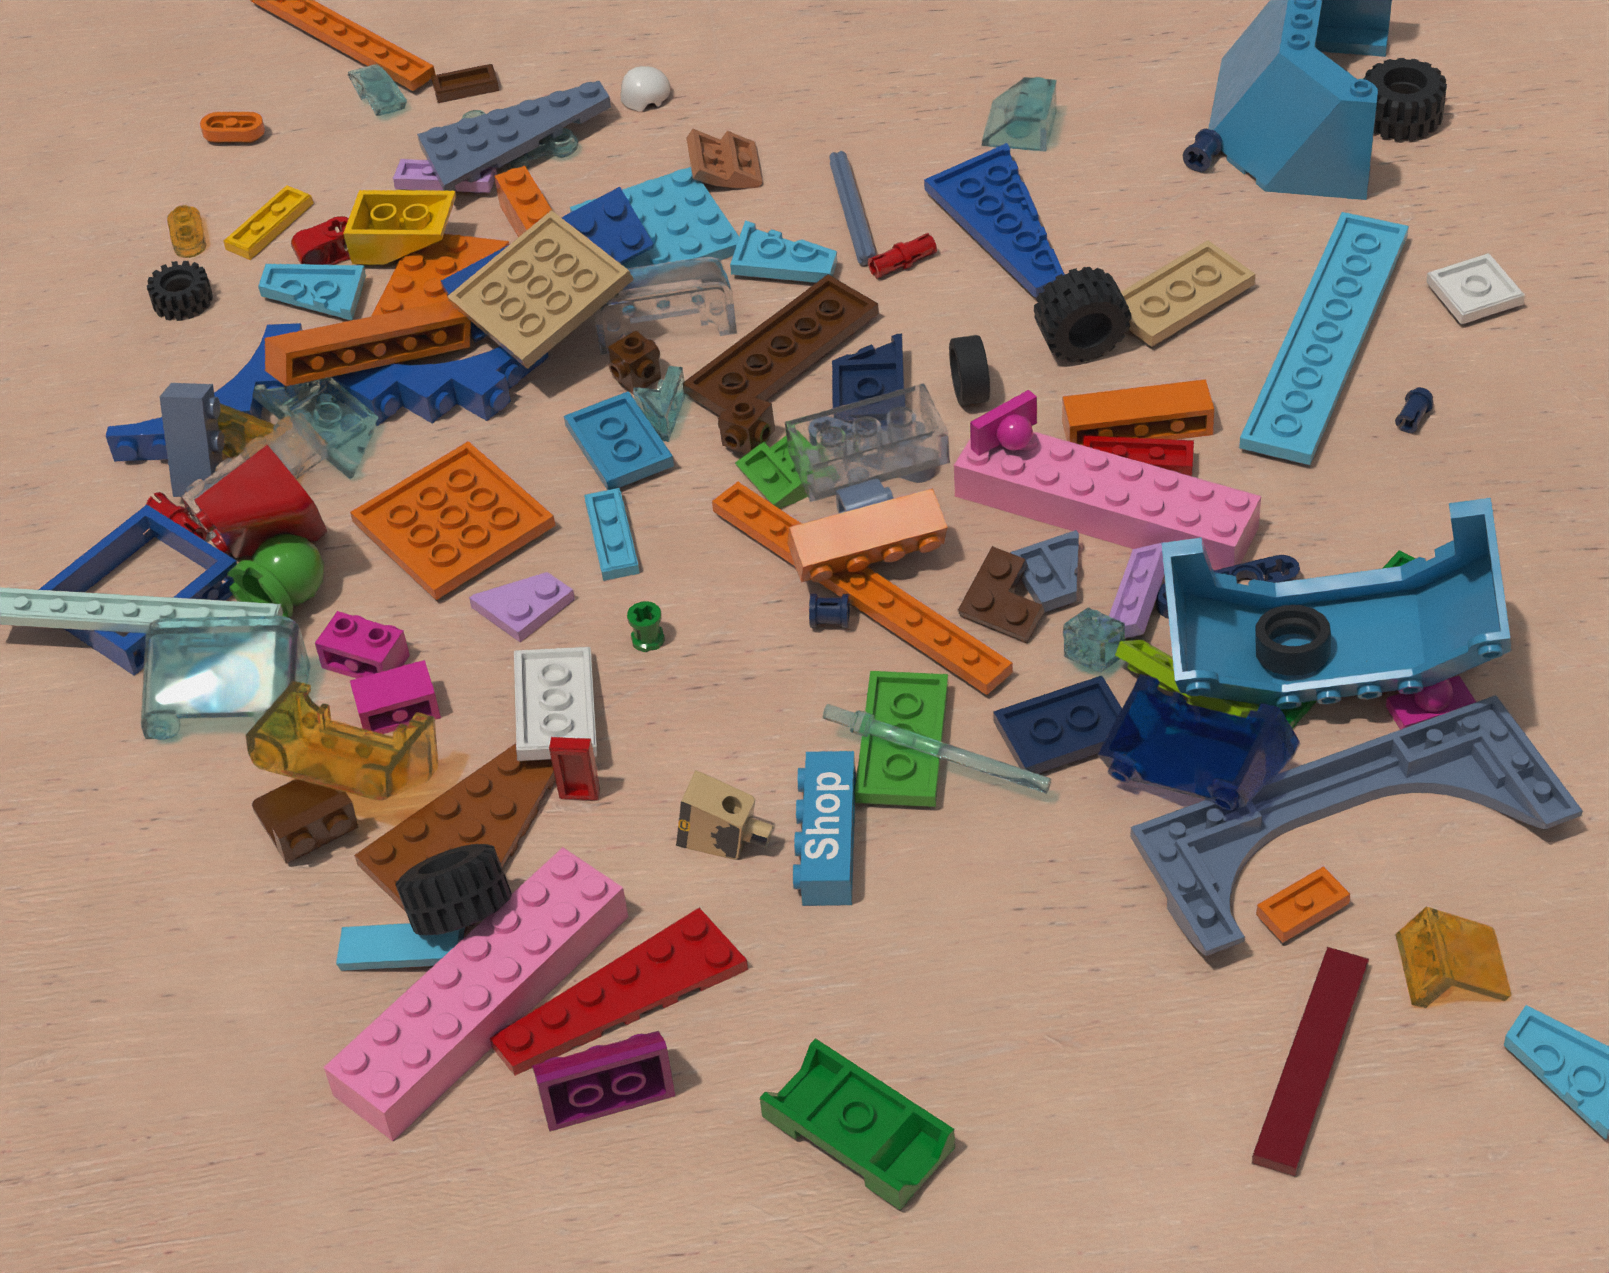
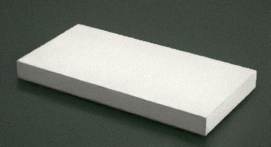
[514,647,597,761]

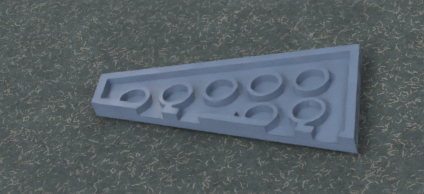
[417,81,611,191]

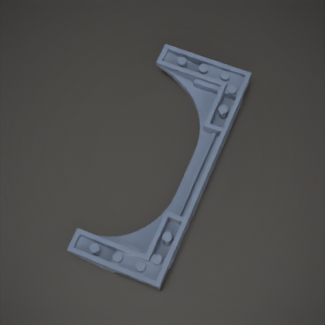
[1130,695,1583,956]

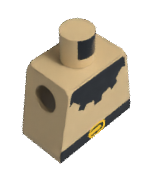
[676,770,774,860]

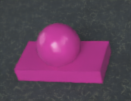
[970,390,1037,456]
[1386,675,1476,730]

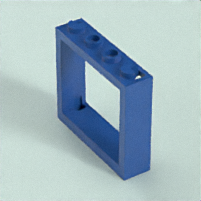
[38,505,237,676]

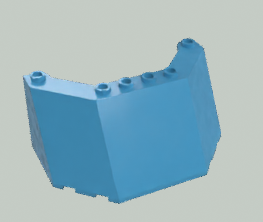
[1208,0,1392,200]
[1161,498,1512,709]

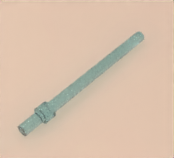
[822,704,1052,794]

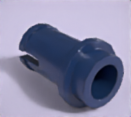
[1395,387,1434,433]

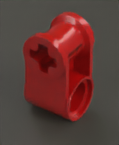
[291,216,351,265]

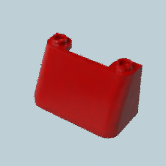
[194,444,328,558]

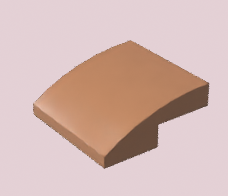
[686,129,763,188]

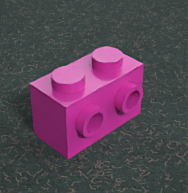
[315,611,410,679]

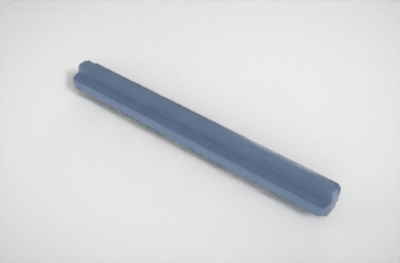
[829,151,876,266]

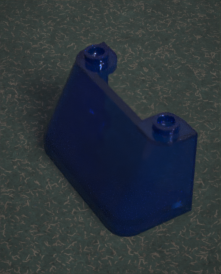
[1098,674,1300,811]

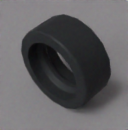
[949,335,990,406]
[1255,605,1331,676]

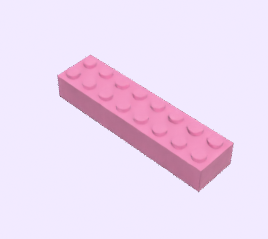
[954,432,1261,570]
[324,847,628,1141]

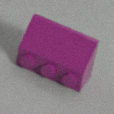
[532,1030,676,1132]

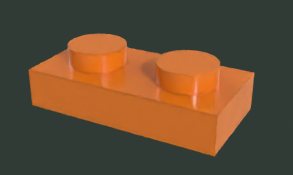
[1256,866,1350,943]

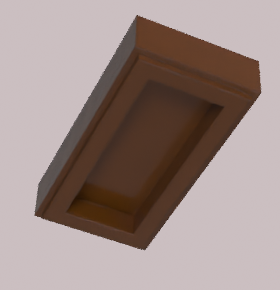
[431,64,499,103]

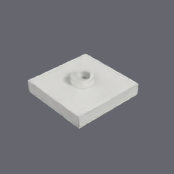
[1426,253,1525,324]

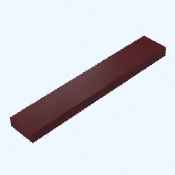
[1252,947,1369,1176]

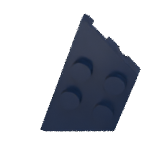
[832,333,905,440]

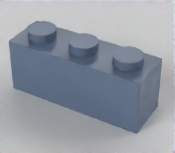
[159,383,228,498]

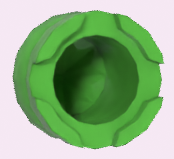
[227,533,324,626]

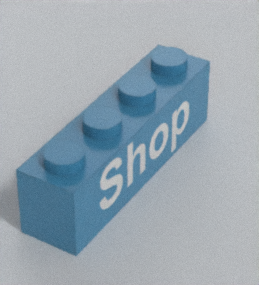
[793,751,856,906]

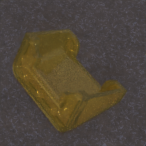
[245,681,438,801]

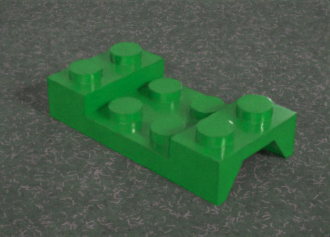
[759,1038,955,1210]

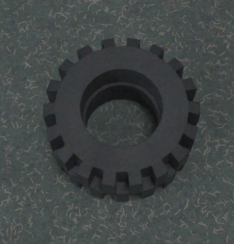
[1363,58,1447,141]
[1034,267,1132,362]
[395,844,512,935]

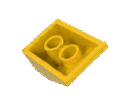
[343,190,456,265]

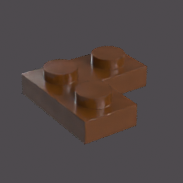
[958,546,1044,643]

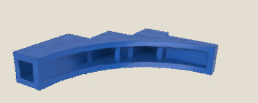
[106,323,303,462]
[317,346,549,426]

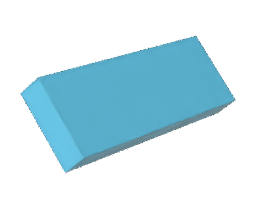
[584,488,640,581]
[336,923,465,971]

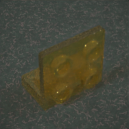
[1395,906,1512,1008]

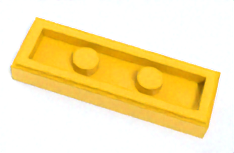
[223,185,314,260]

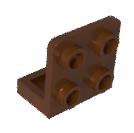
[252,769,358,864]

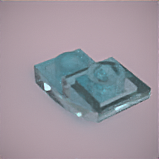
[348,64,407,116]

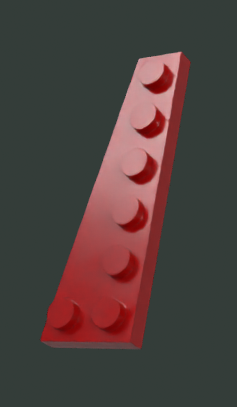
[489,907,748,1076]

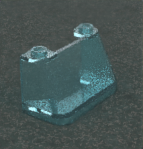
[141,616,311,740]

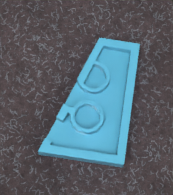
[730,220,838,283]
[258,264,366,320]
[1504,1005,1609,1140]

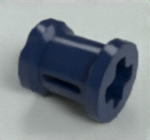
[1182,128,1223,172]
[809,594,850,628]

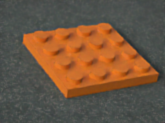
[350,441,556,600]

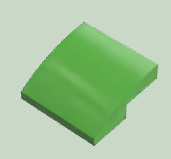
[735,428,840,508]

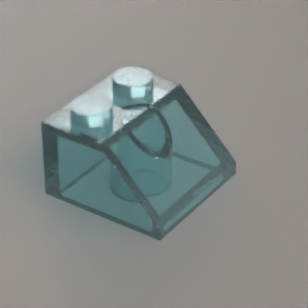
[982,77,1057,152]

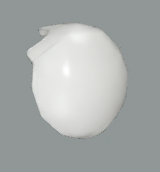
[620,66,670,112]

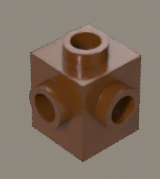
[608,330,661,395]
[718,393,775,454]

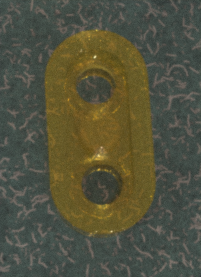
[167,205,207,258]

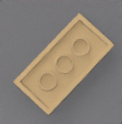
[1121,240,1256,347]

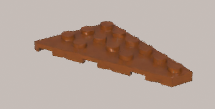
[354,743,556,934]

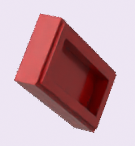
[549,737,600,800]

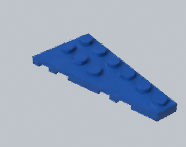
[924,143,1065,298]

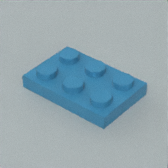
[564,391,674,490]

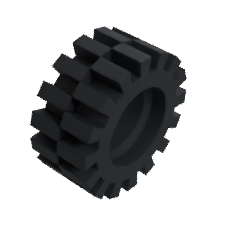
[147,261,213,321]

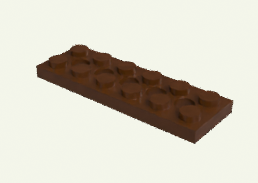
[682,274,879,416]

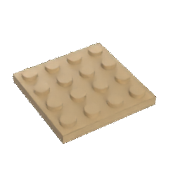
[447,210,634,369]

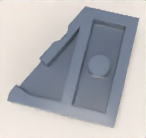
[1010,530,1079,612]

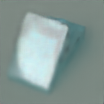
[633,366,686,442]

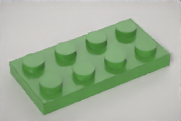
[855,671,949,807]

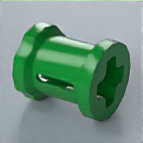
[627,601,665,652]

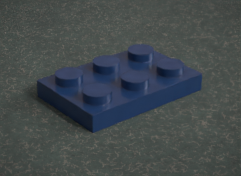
[993,675,1136,778]

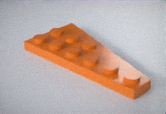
[371,233,510,364]

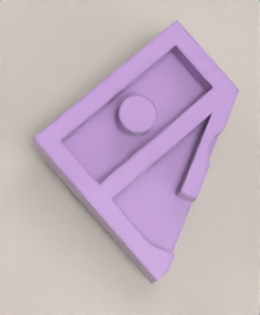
[469,572,575,642]

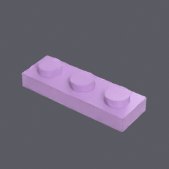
[393,159,497,193]
[1104,542,1165,641]

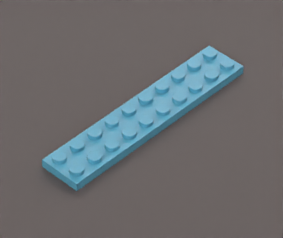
[1239,212,1409,465]

